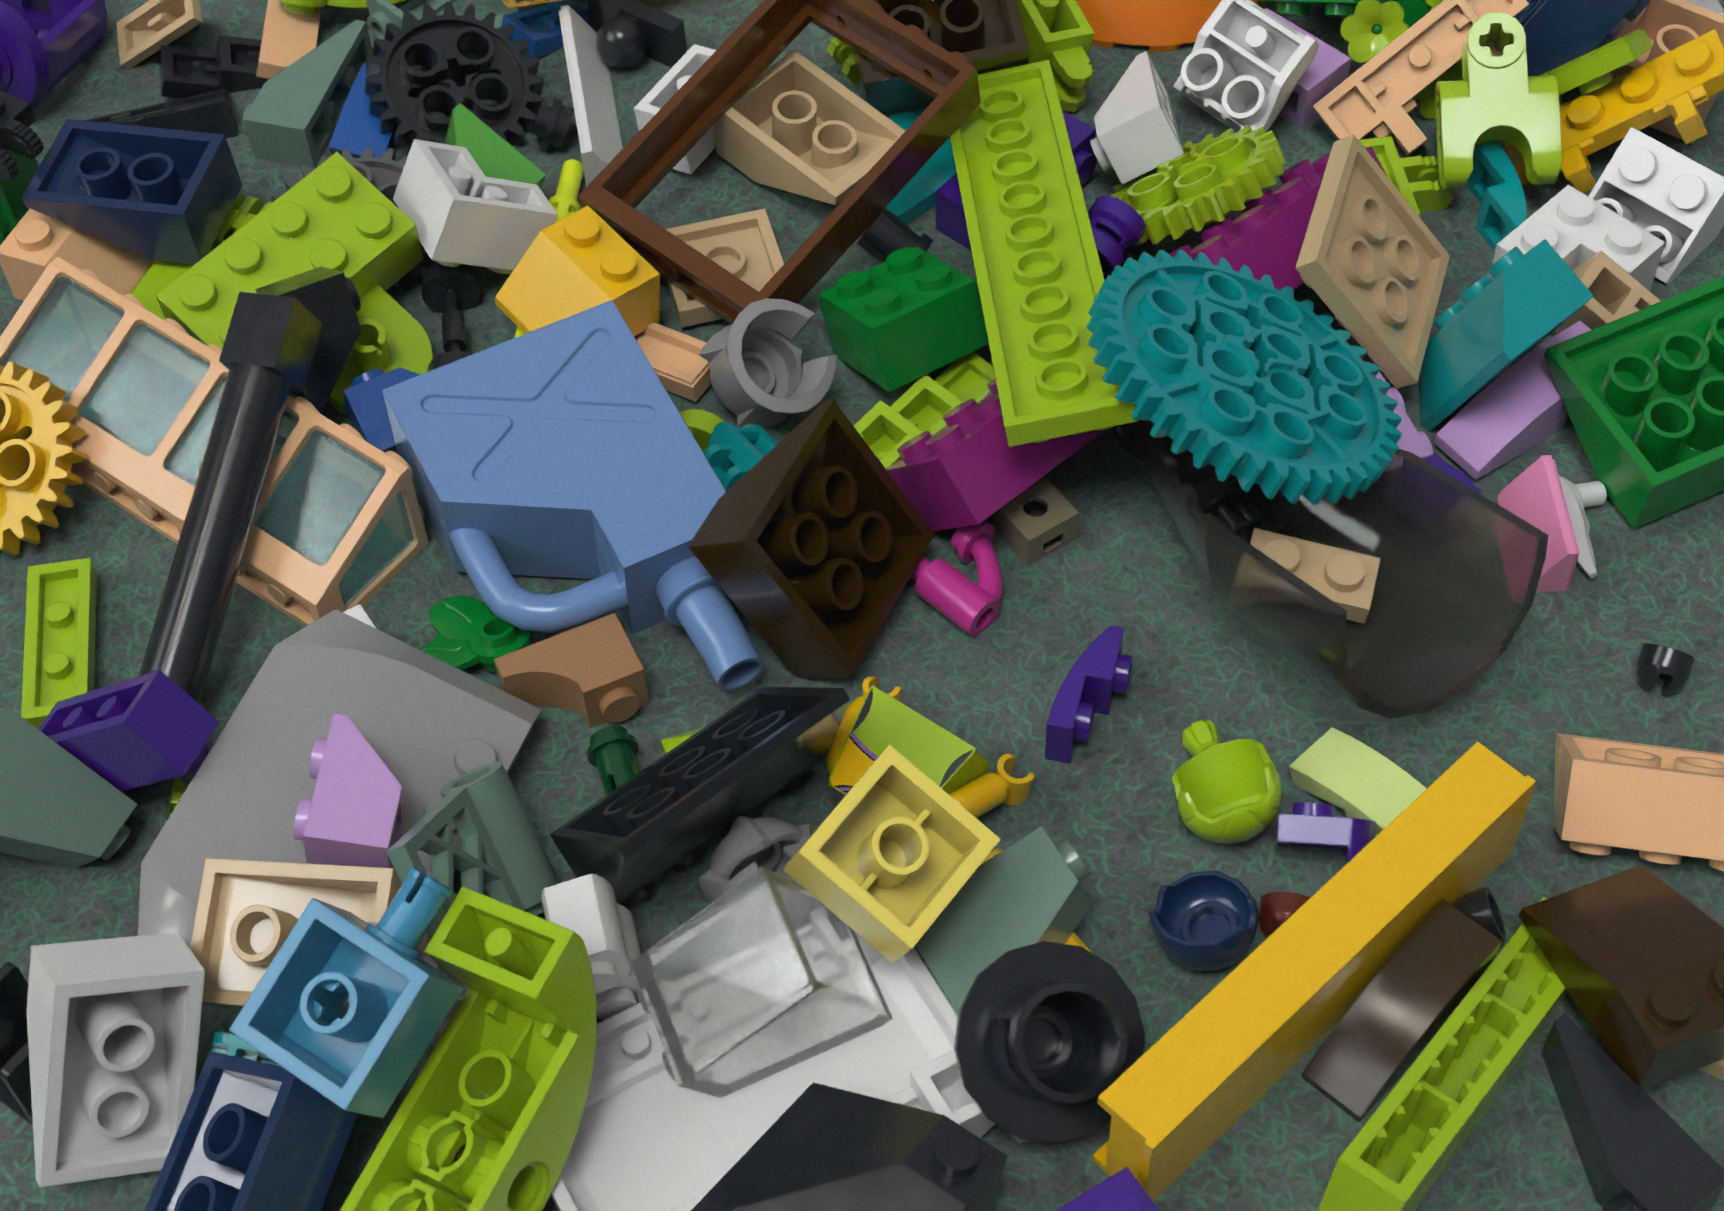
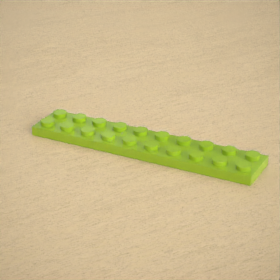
[950,60,1138,447]

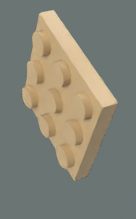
[1295,134,1450,389]

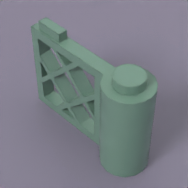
[386,762,560,978]

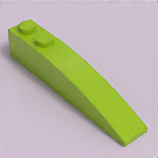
[1317,897,1568,1211]

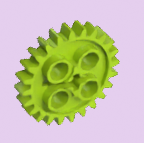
[1109,126,1286,246]

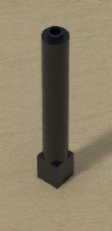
[139,292,323,704]

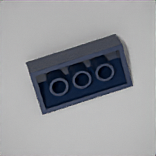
[145,1051,358,1211]

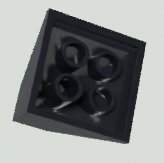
[691,1082,1007,1211]

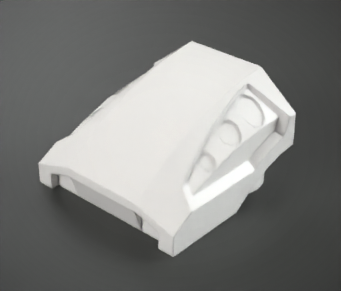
[1173,0,1319,132]

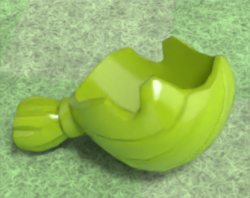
[1172,720,1282,844]

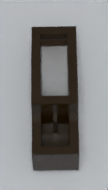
[1301,898,1501,1122]

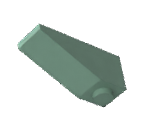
[242,20,373,168]

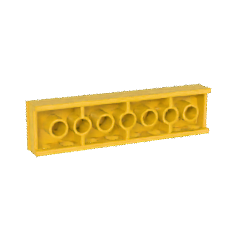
[1092,741,1536,1202]

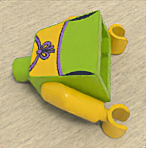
[827,676,1035,818]

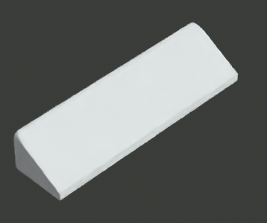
[558,5,623,187]

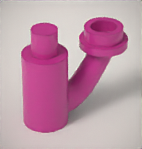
[910,520,1003,637]

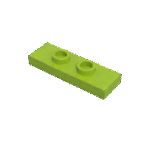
[1539,29,1653,106]

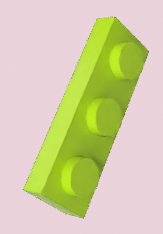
[21,558,97,729]

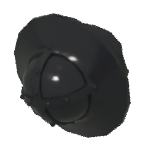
[954,941,1145,1143]

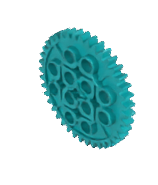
[1087,250,1402,505]

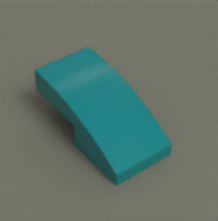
[1466,140,1527,253]

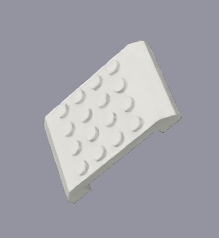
[550,900,995,1211]

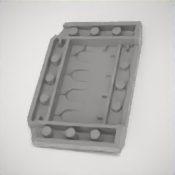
[137,609,542,948]

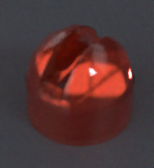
[1259,892,1310,939]

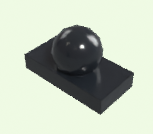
[588,0,687,69]

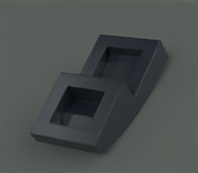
[159,35,269,98]

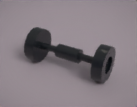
[421,263,480,372]

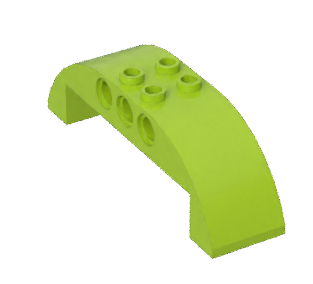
[340,886,597,1211]

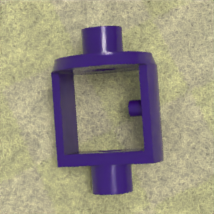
[0,0,107,110]

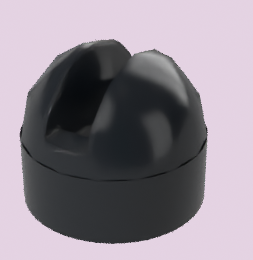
[1637,643,1695,696]
[1452,886,1506,941]

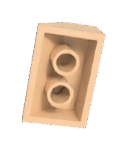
[0,209,156,314]
[1554,733,1724,871]

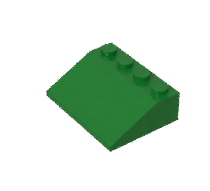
[1544,276,1724,529]

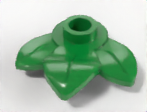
[419,595,533,673]

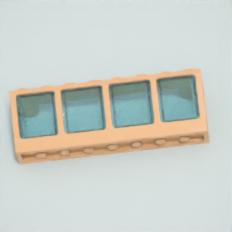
[0,257,429,627]

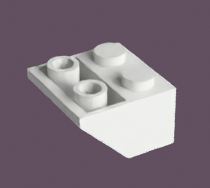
[1589,127,1724,284]

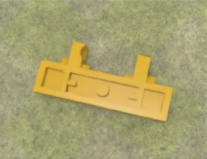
[1504,29,1724,193]

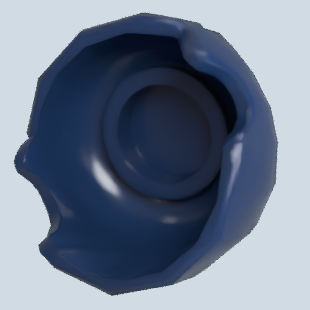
[1149,870,1259,971]

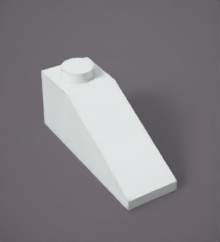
[1090,51,1184,184]

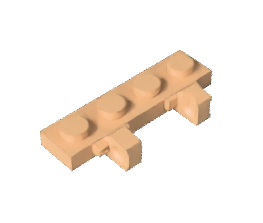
[1312,0,1529,156]

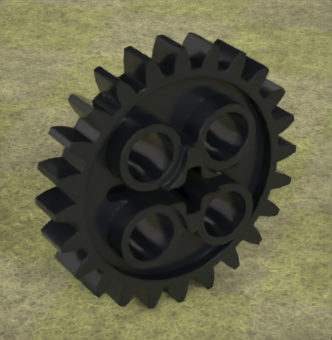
[364,2,544,149]

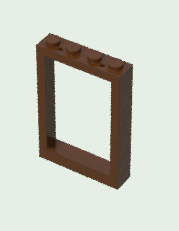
[577,0,981,331]

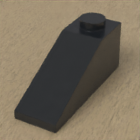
[1542,1013,1724,1211]

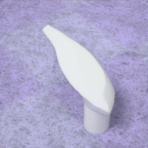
[1559,476,1607,579]

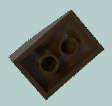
[1518,864,1724,1090]

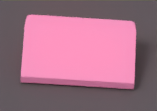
[1497,455,1579,593]

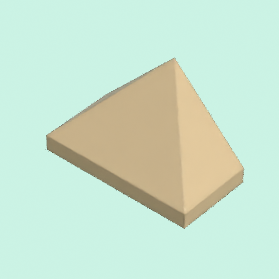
[116,0,202,69]

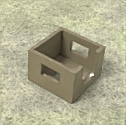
[992,476,1079,566]

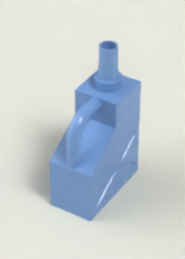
[382,300,765,691]

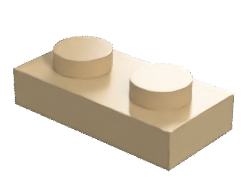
[1238,528,1380,624]

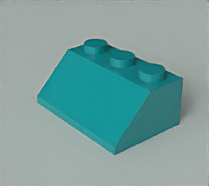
[1420,239,1594,432]

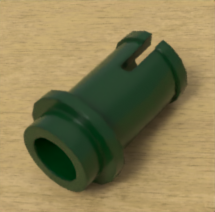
[586,726,640,796]

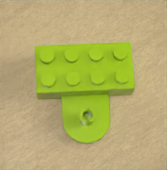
[156,152,434,416]

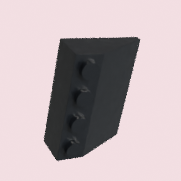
[550,687,850,908]

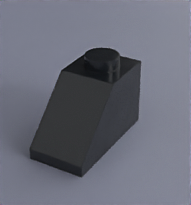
[255,266,361,410]

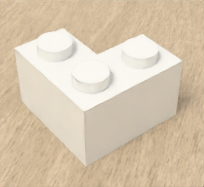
[393,139,558,274]
[1490,185,1665,291]

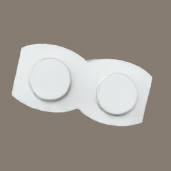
[541,873,649,1020]

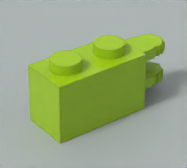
[1017,0,1094,113]

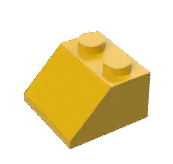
[495,205,660,336]

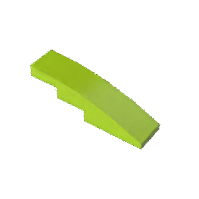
[854,352,995,469]

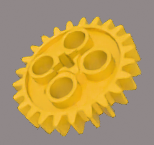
[0,361,87,556]

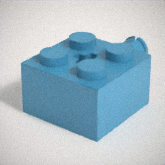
[229,866,464,1118]

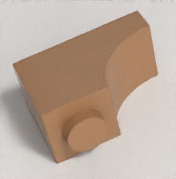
[494,612,650,728]

